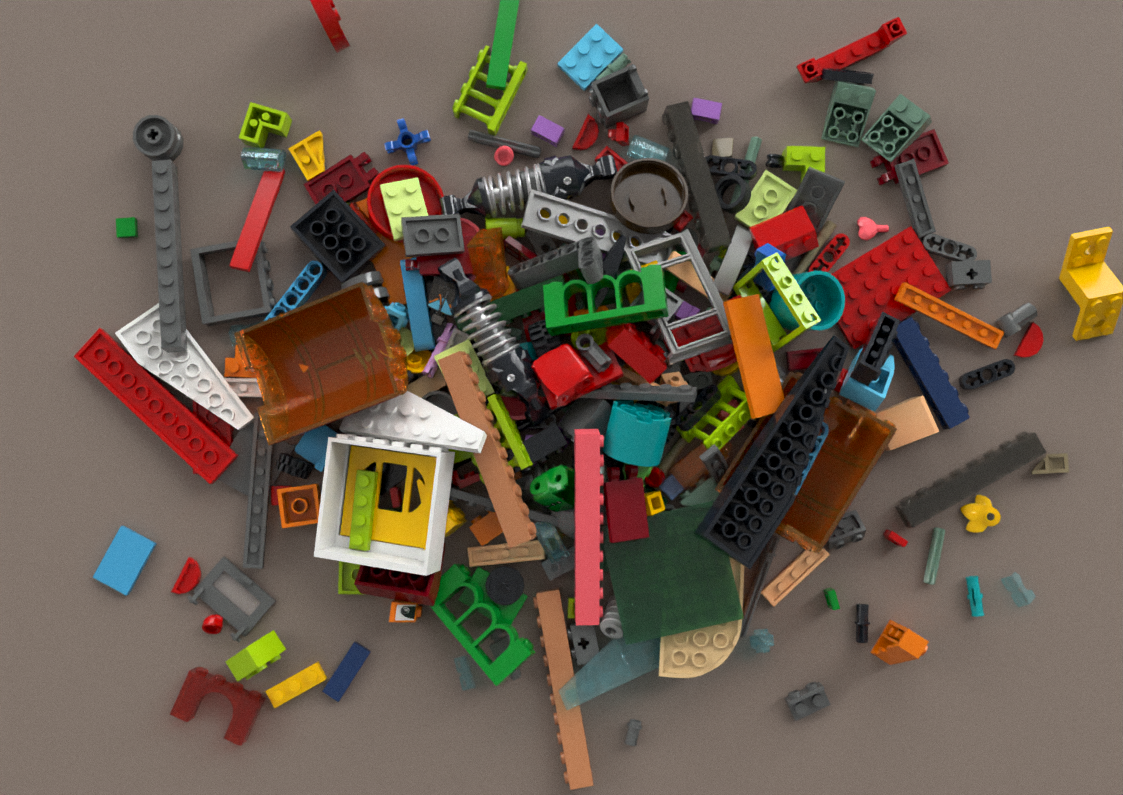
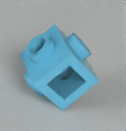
[382,302,409,333]

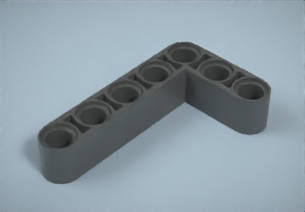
[508,237,603,290]

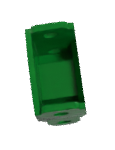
[530,465,574,512]

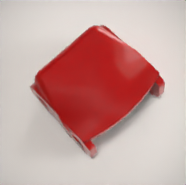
[531,344,594,406]

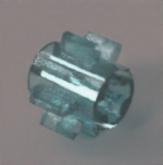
[750,629,774,653]

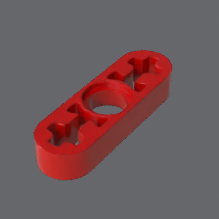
[807,233,850,272]

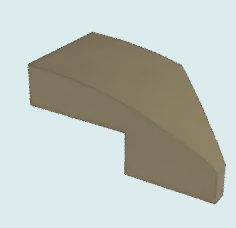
[1031,453,1069,474]

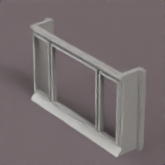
[621,229,732,365]

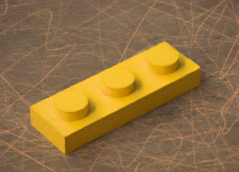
[265,661,327,708]

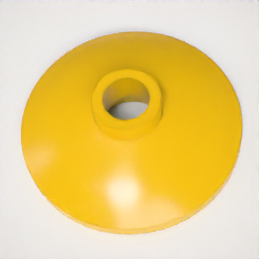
[402,349,432,374]

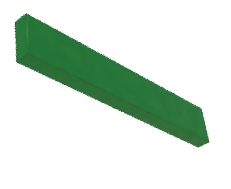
[486,0,520,91]

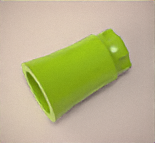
[485,217,525,243]

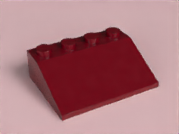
[354,540,446,606]

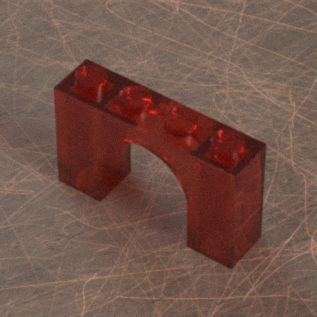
[170,667,266,746]

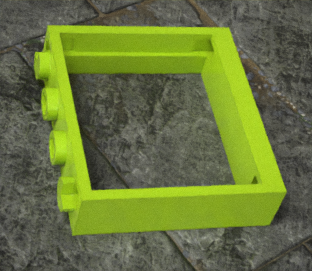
[732,252,821,352]

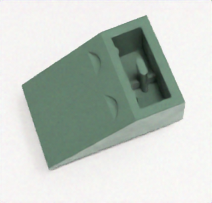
[821,81,876,147]
[861,94,932,163]

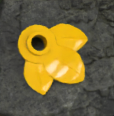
[960,495,1001,533]

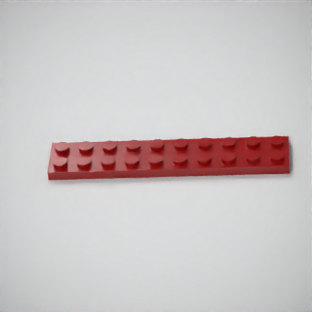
[74,328,239,485]

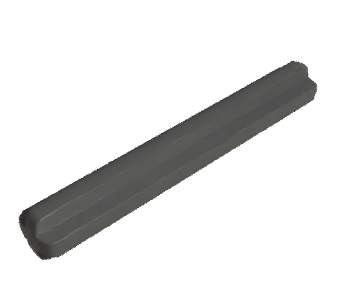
[468,130,541,158]

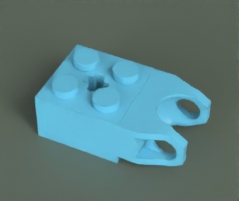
[839,347,895,412]

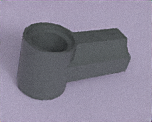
[995,302,1038,337]
[576,334,612,373]

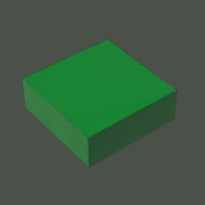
[116,217,138,238]
[823,588,840,610]

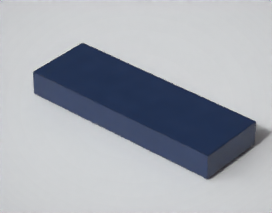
[322,641,371,702]

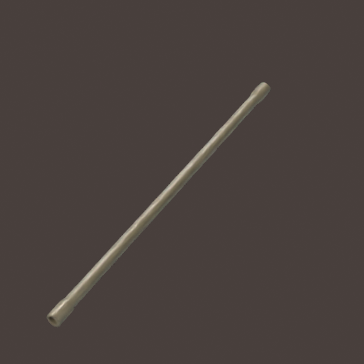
[658,220,837,476]

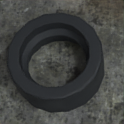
[713,174,751,214]

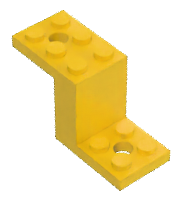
[1059,227,1123,341]

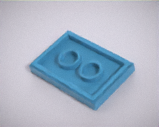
[93,526,157,595]

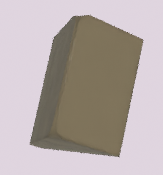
[712,138,734,158]

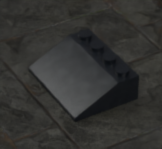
[290,190,386,285]

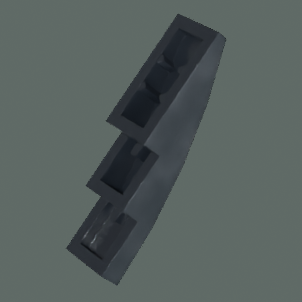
[587,235,627,310]

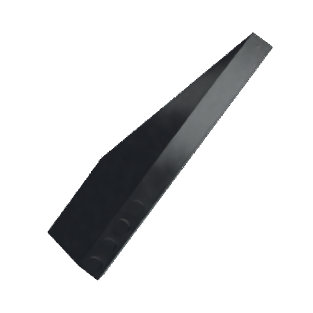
[695,335,850,569]

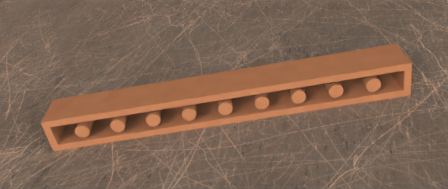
[438,351,536,548]
[533,588,594,790]

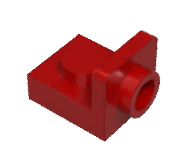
[452,470,481,489]

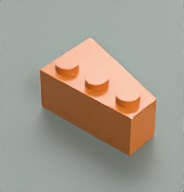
[870,620,929,665]

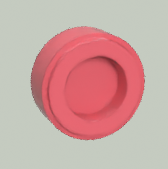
[494,146,514,166]

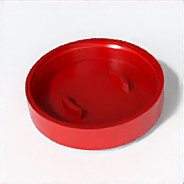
[310,0,351,53]
[367,165,444,243]

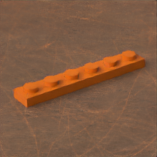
[894,282,1005,350]

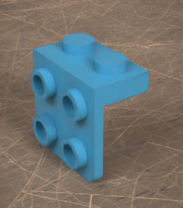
[295,425,338,472]

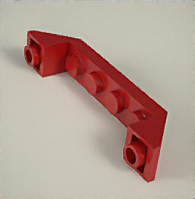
[796,17,907,83]

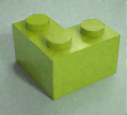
[239,102,292,150]
[782,146,825,181]
[225,630,286,681]

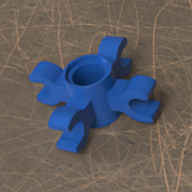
[384,118,431,166]

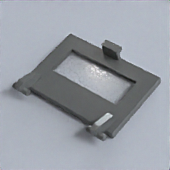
[187,556,276,643]

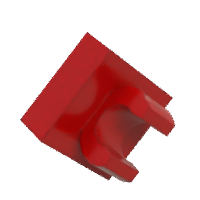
[608,122,629,146]

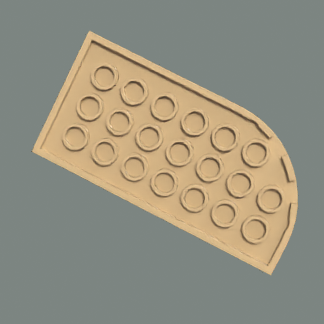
[659,516,744,678]

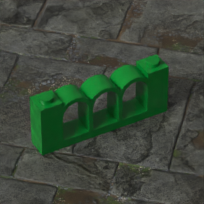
[543,264,669,336]
[430,564,536,686]

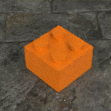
[277,483,321,528]

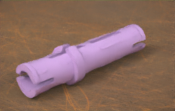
[422,323,458,378]

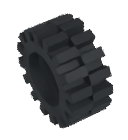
[275,453,313,479]

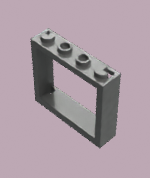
[190,239,277,327]

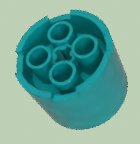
[769,271,845,331]
[602,400,672,467]

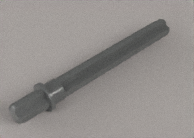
[740,535,779,637]

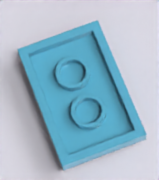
[557,24,623,91]

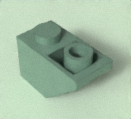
[678,477,721,508]

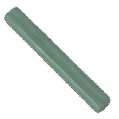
[730,136,762,204]

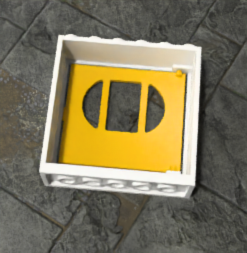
[314,433,455,576]

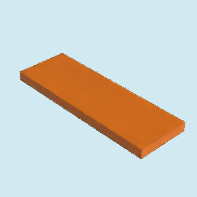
[350,198,427,305]
[723,294,785,419]

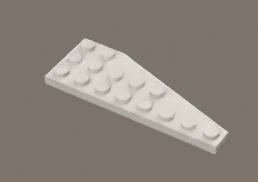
[115,303,254,431]
[339,389,487,453]

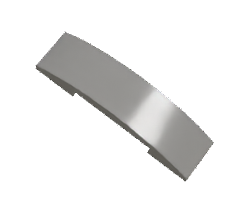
[713,224,752,297]

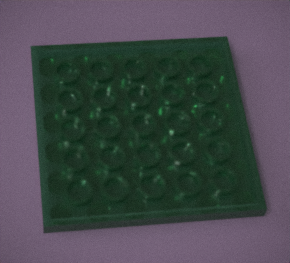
[600,500,744,645]

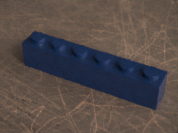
[893,317,970,430]

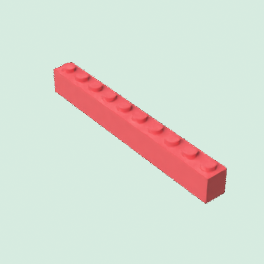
[574,429,604,626]

